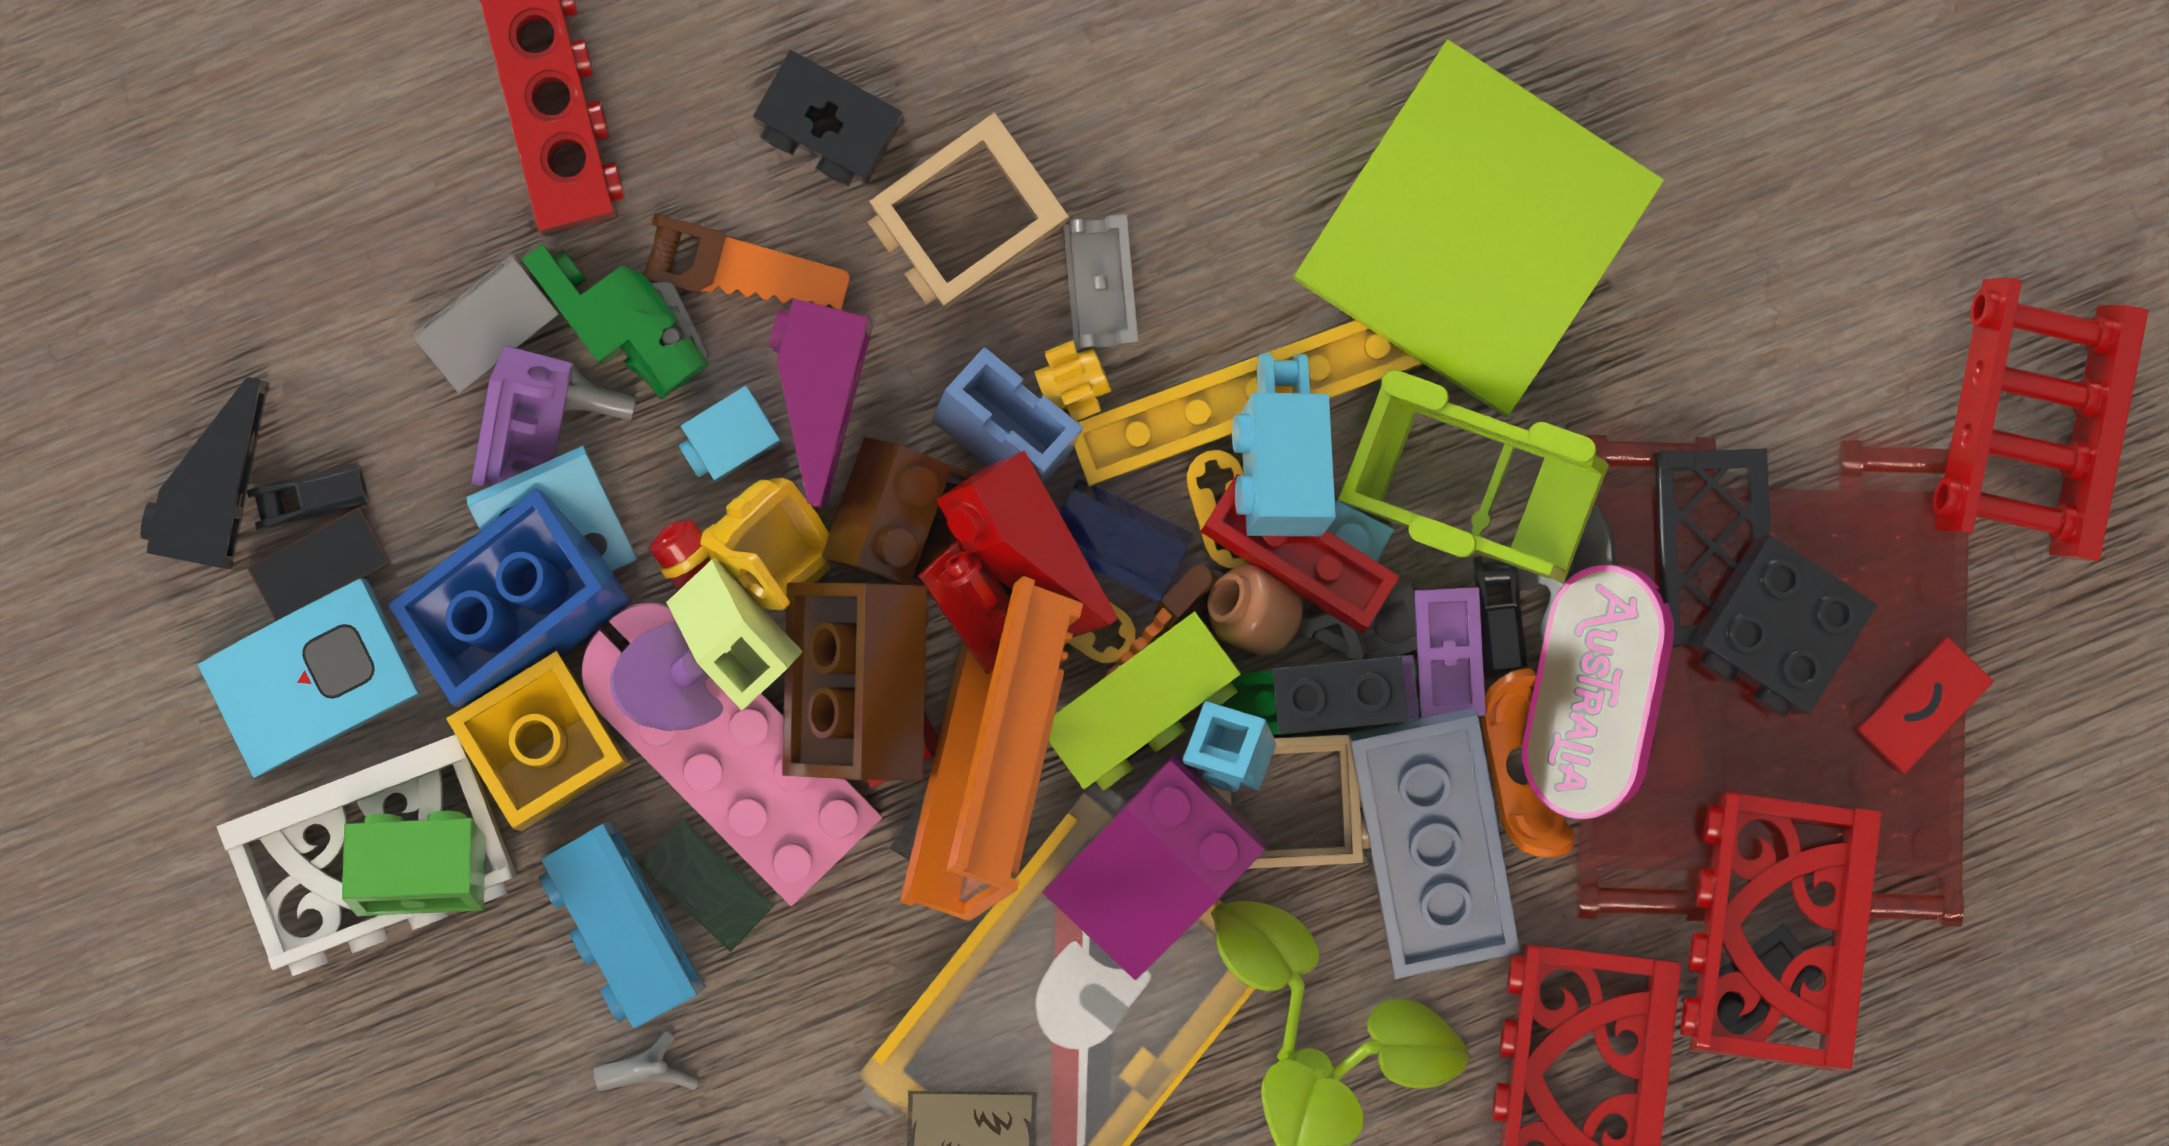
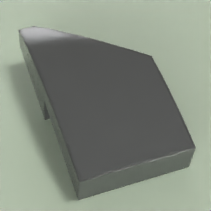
[1299,582,1418,660]

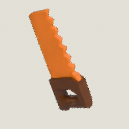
[644,214,850,310]
[1105,565,1224,677]

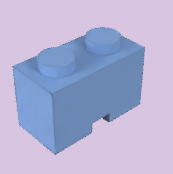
[932,347,1084,485]

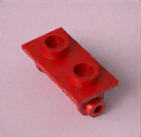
[917,540,1010,674]

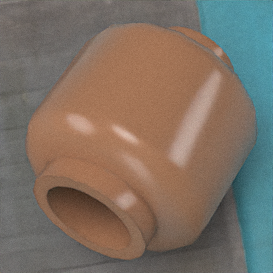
[1207,564,1303,656]

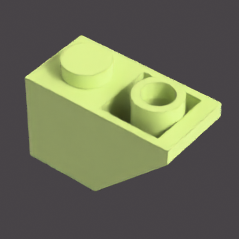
[666,558,802,710]

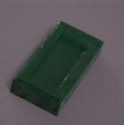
[638,817,775,952]

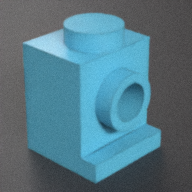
[1183,701,1276,792]

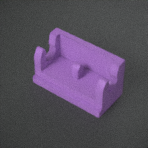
[471,346,573,487]
[1414,587,1486,718]

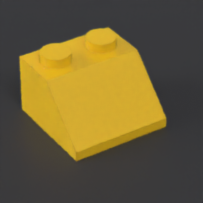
[446,651,631,831]

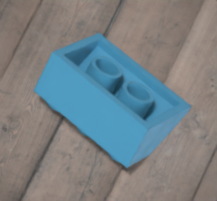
[539,821,705,1029]

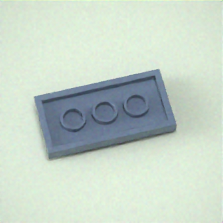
[1348,707,1520,979]

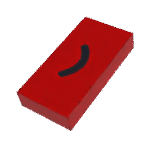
[1856,637,1994,774]

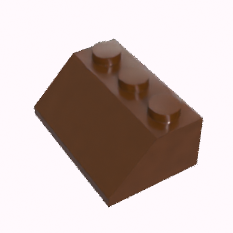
[782,583,929,780]

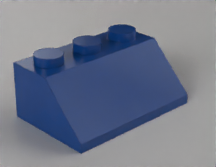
[388,488,632,709]

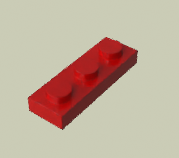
[1200,474,1400,635]

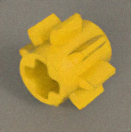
[1034,340,1111,421]

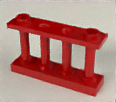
[1933,278,2149,562]

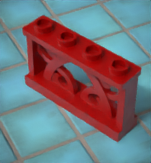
[1680,791,1882,1072]
[1492,943,1682,1146]

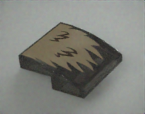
[907,1091,1037,1146]

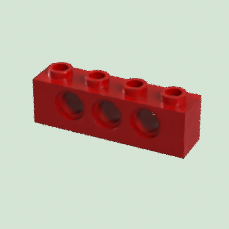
[480,0,625,236]

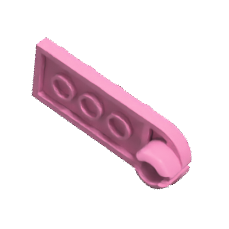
[582,603,883,907]

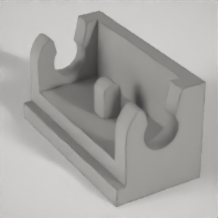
[1063,214,1138,352]
[413,254,559,394]

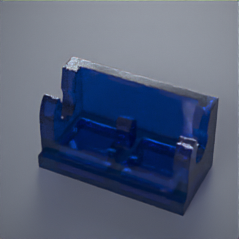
[1060,479,1193,602]

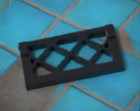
[1653,448,1771,648]

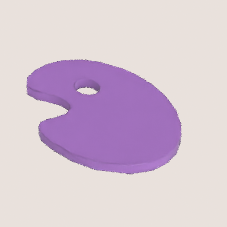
[610,621,723,731]

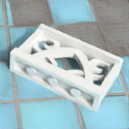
[216,735,518,977]

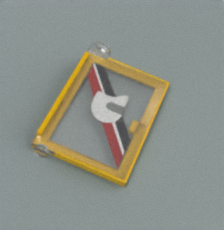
[857,781,1256,1146]

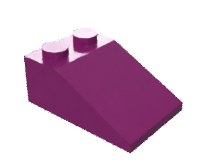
[769,298,873,511]
[1042,753,1268,981]

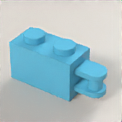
[1232,354,1336,536]

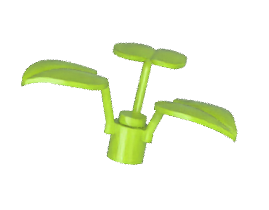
[1211,901,1470,1146]

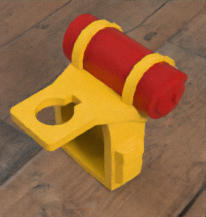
[649,478,831,611]

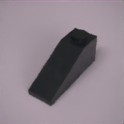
[140,377,269,570]

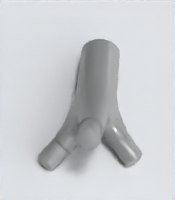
[564,363,637,421]
[593,1031,699,1091]

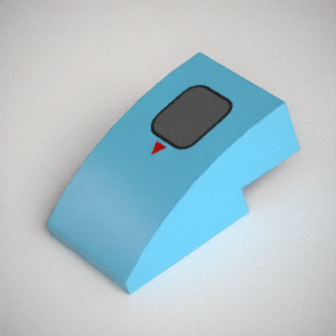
[197,578,424,779]

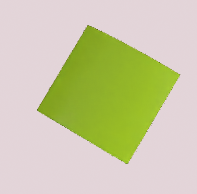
[1292,39,1664,418]

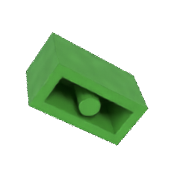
[342,811,486,916]

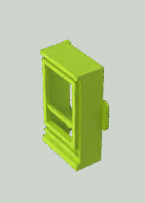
[1338,370,1609,584]

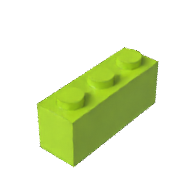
[1048,611,1241,791]

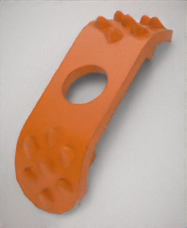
[1481,668,1575,858]

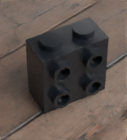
[1688,535,1878,718]

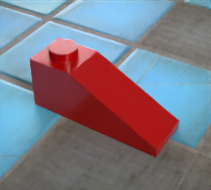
[936,451,1119,638]

